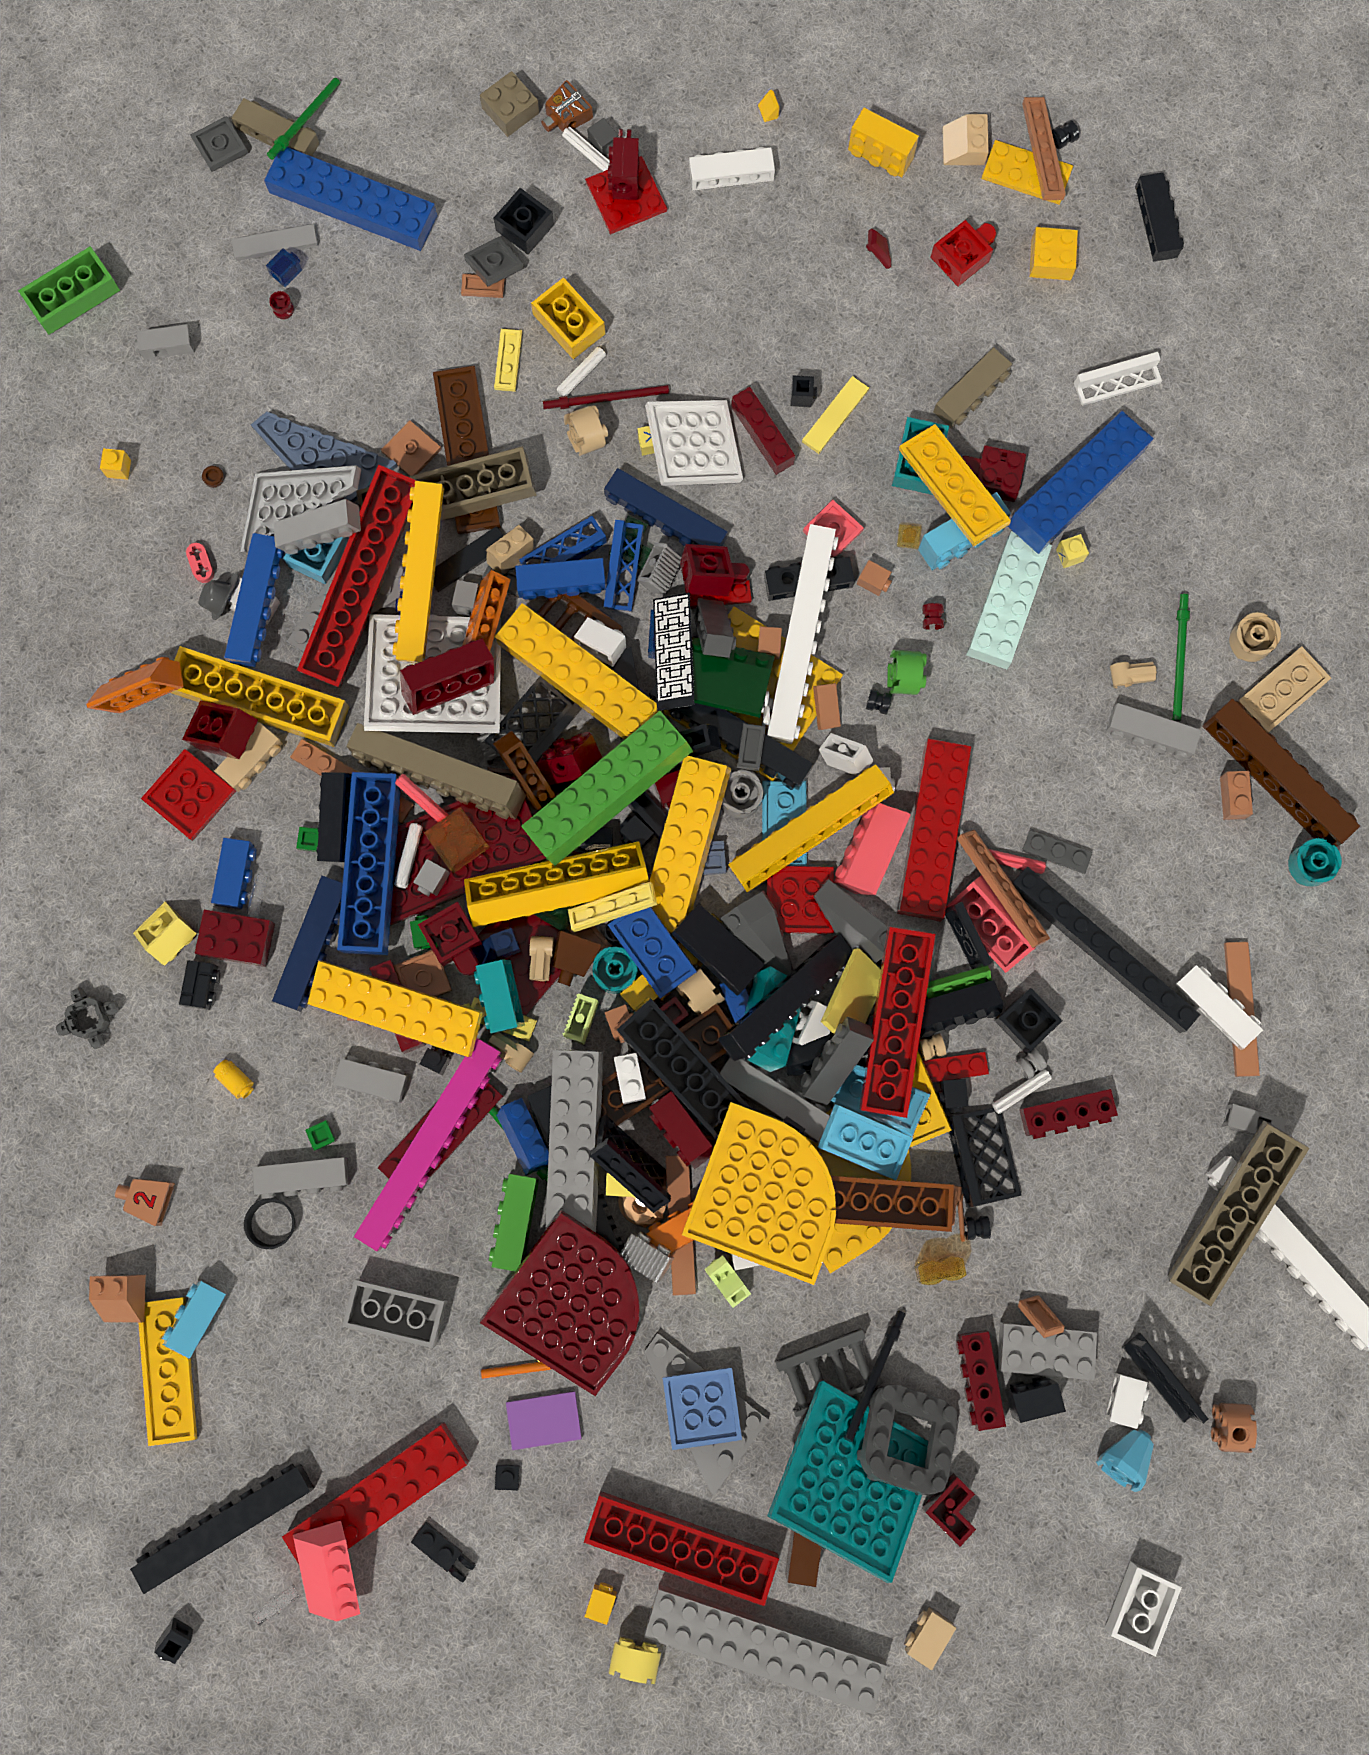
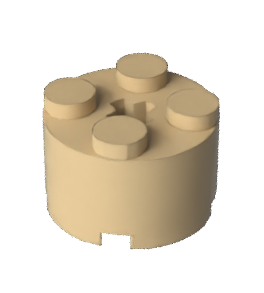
[564,405,608,456]
[1229,612,1281,662]
[675,964,725,1016]

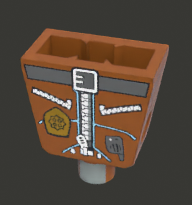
[541,80,593,132]

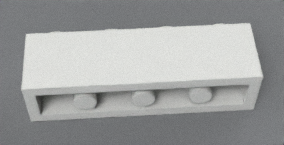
[689,147,775,191]
[1175,965,1263,1050]

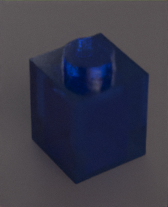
[266,248,302,287]

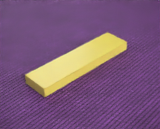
[802,376,869,454]
[568,882,657,932]

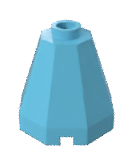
[1096,1429,1154,1492]

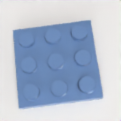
[663,1367,742,1450]

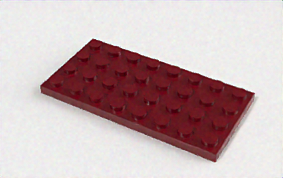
[390,777,547,926]

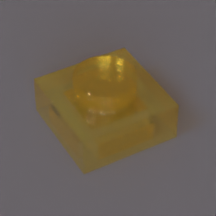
[897,524,921,549]

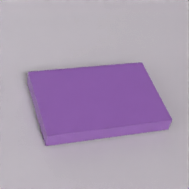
[506,1391,582,1450]

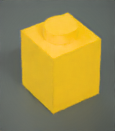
[100,448,131,480]
[585,1582,617,1625]

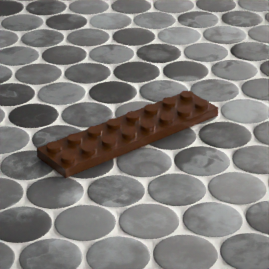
[433,365,501,534]

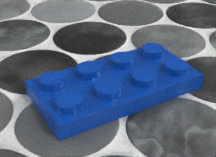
[608,907,698,998]

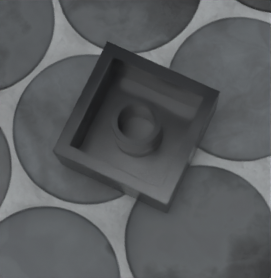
[493,188,554,254]
[994,988,1063,1054]
[1005,1376,1066,1423]

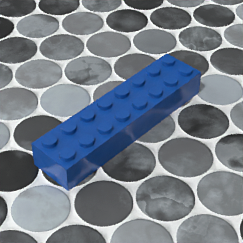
[264,147,437,251]
[1008,411,1154,554]
[337,772,401,955]

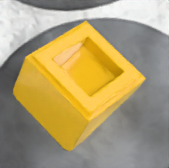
[758,90,779,122]

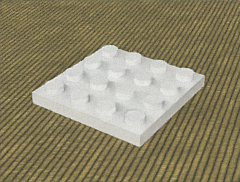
[645,400,743,486]

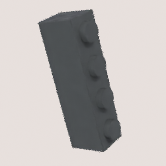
[694,598,736,658]
[801,1016,874,1106]

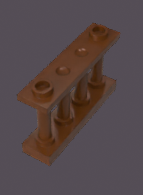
[536,594,623,641]

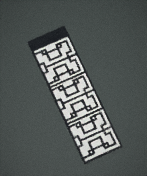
[653,593,695,711]

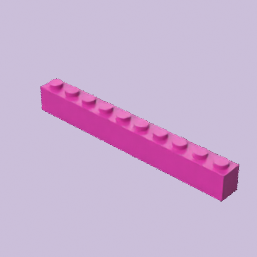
[354,1038,502,1251]

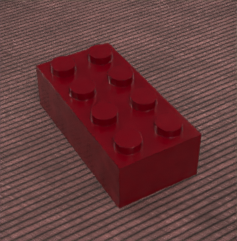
[400,638,494,715]

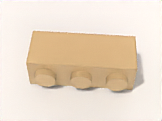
[215,722,283,792]

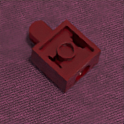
[608,129,639,200]
[962,445,1026,502]
[680,544,750,596]
[537,732,602,785]
[418,902,482,976]

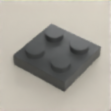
[190,116,248,172]
[464,237,523,287]

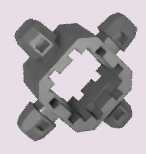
[56,988,120,1049]

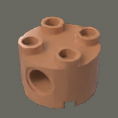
[1211,1403,1257,1453]

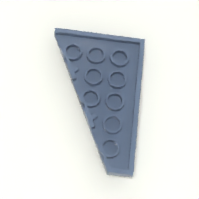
[250,411,398,503]

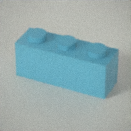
[162,1281,226,1359]

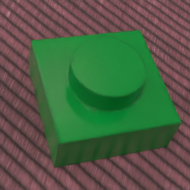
[296,827,318,852]
[305,1120,336,1151]

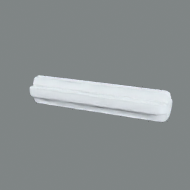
[562,127,609,171]
[557,347,606,396]
[394,823,423,888]
[992,1069,1052,1114]

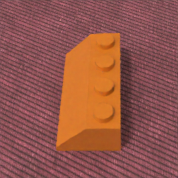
[87,657,184,713]

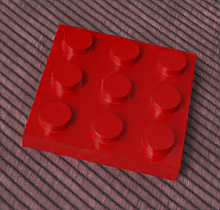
[585,156,667,235]
[141,749,236,841]
[766,866,834,934]

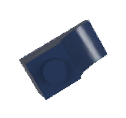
[473,928,521,965]

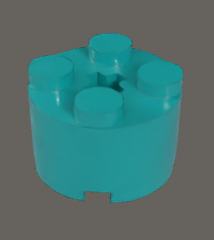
[1288,838,1342,887]
[592,947,638,994]

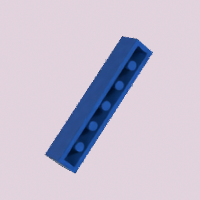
[224,533,285,668]

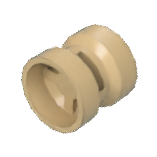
[918,1033,946,1061]

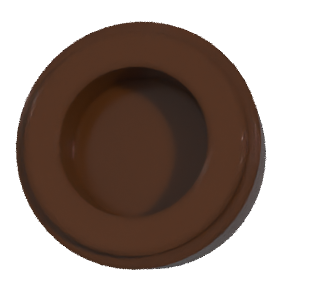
[202,465,224,488]

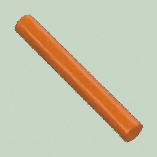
[481,1362,551,1379]

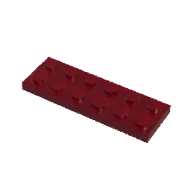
[378,1083,504,1193]

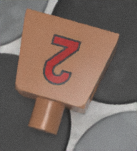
[115,1179,175,1226]

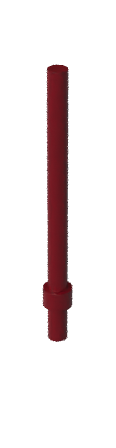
[542,385,669,410]

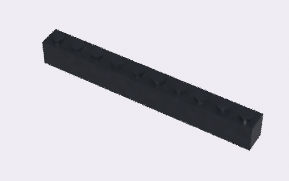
[1012,866,1201,1033]
[785,980,1003,1076]

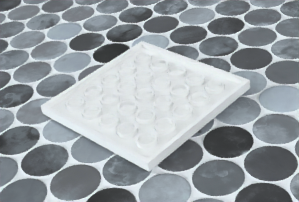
[364,614,501,733]

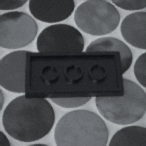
[671,903,765,996]

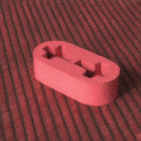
[186,543,214,583]

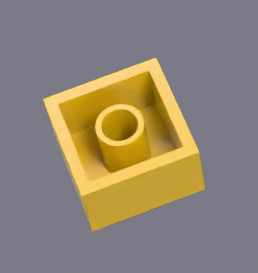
[1029,227,1078,281]

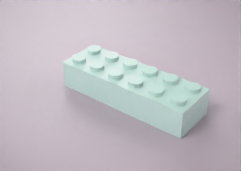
[966,531,1052,670]

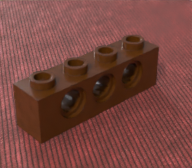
[493,731,556,812]

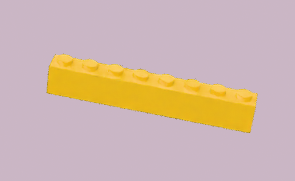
[392,481,444,663]
[728,764,894,892]

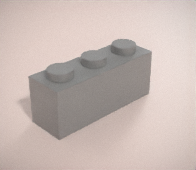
[333,1056,409,1103]

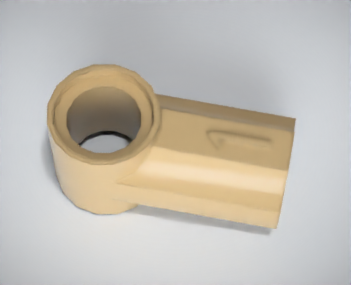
[1110,662,1157,689]
[529,936,554,981]
[488,1032,534,1073]

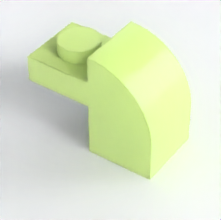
[704,1255,751,1308]

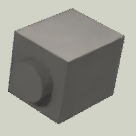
[587,118,618,156]

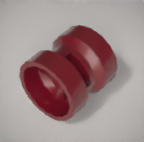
[269,291,294,319]
[922,603,944,630]

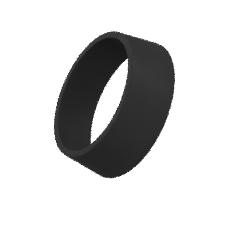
[244,1198,295,1249]

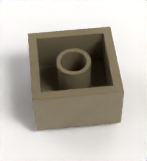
[480,71,539,137]

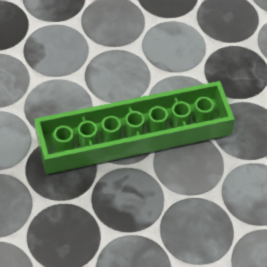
[521,711,693,866]

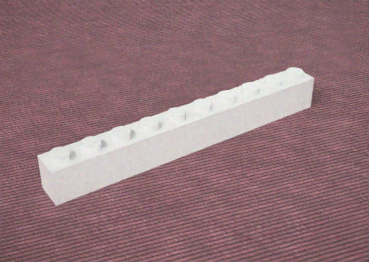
[767,524,838,744]
[1206,1156,1369,1351]

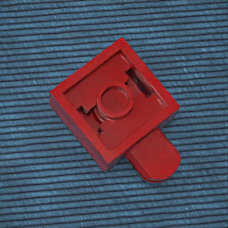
[930,220,996,287]

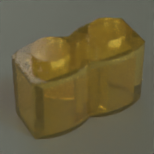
[914,1256,967,1285]

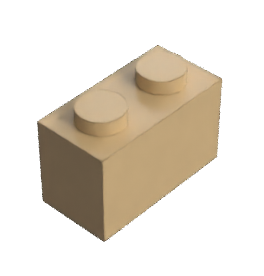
[486,525,533,575]
[904,1607,956,1671]

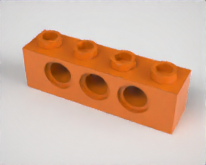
[462,570,511,651]

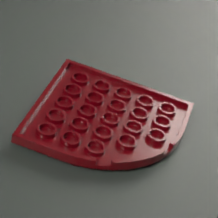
[480,1210,639,1396]

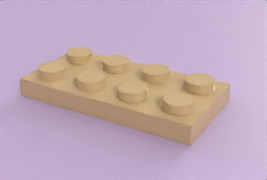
[1238,646,1331,733]

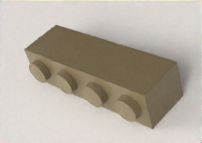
[231,98,319,156]
[933,347,1012,429]

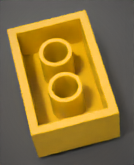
[848,108,919,178]
[531,277,605,359]

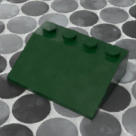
[692,637,775,718]

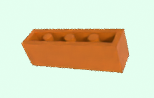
[646,1201,694,1254]

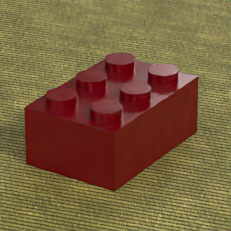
[182,700,258,760]
[195,910,275,967]
[649,1091,713,1169]

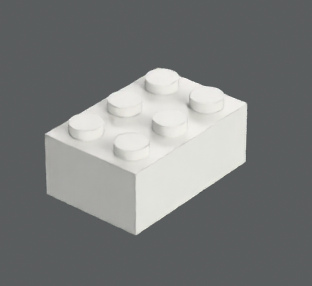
[1104,1561,1182,1657]

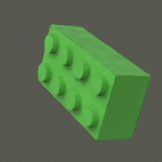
[18,246,120,335]
[489,1174,539,1272]

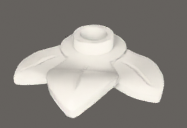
[761,691,773,726]

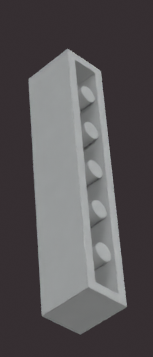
[720,1057,830,1145]

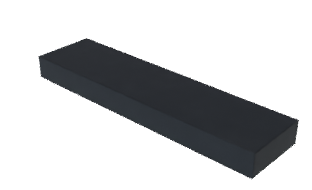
[433,526,503,592]

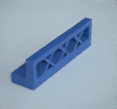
[519,516,607,565]
[604,519,644,612]

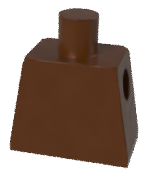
[552,931,601,987]

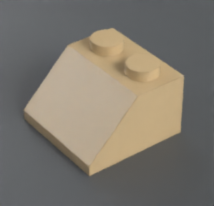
[943,114,989,165]

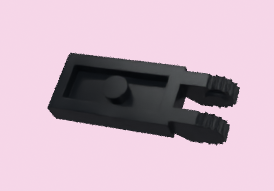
[411,1522,476,1583]

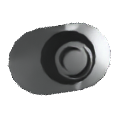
[198,573,239,620]

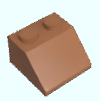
[89,1275,146,1323]

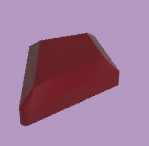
[866,228,891,269]

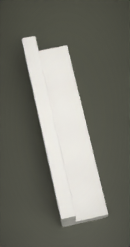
[1074,352,1162,406]

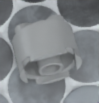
[721,770,763,819]

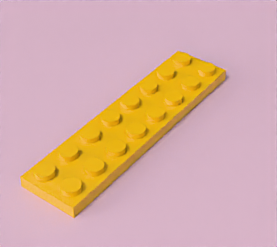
[307,961,483,1057]

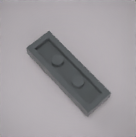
[1022,830,1092,874]

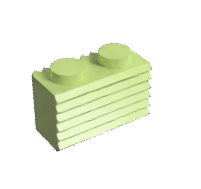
[562,994,599,1045]

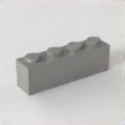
[273,499,361,554]
[1106,703,1202,760]
[252,1157,350,1199]

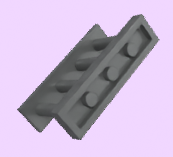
[775,1328,883,1419]

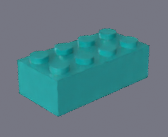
[744,966,801,1072]

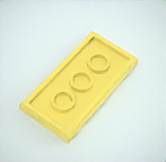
[820,948,881,1034]

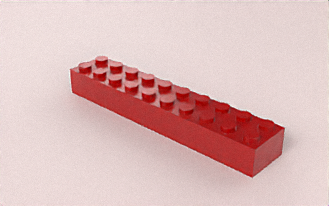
[297,464,417,688]

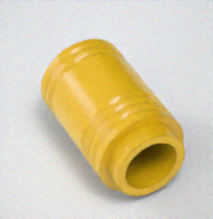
[213,1059,254,1099]

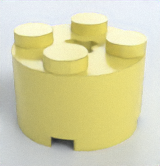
[608,1637,661,1684]

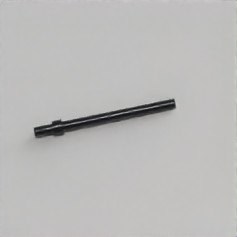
[844,1311,906,1442]

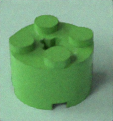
[887,650,927,695]

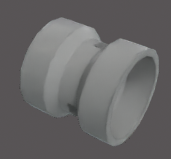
[1015,1049,1047,1080]

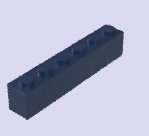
[604,468,728,546]
[272,875,343,1012]

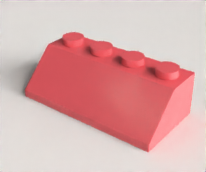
[834,803,911,895]
[946,875,1036,973]
[293,1521,360,1622]

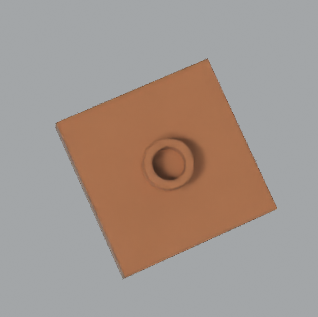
[381,420,442,476]
[394,950,453,997]

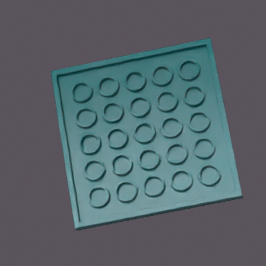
[767,1381,929,1583]

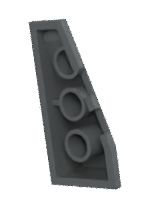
[813,879,888,963]
[720,891,793,976]

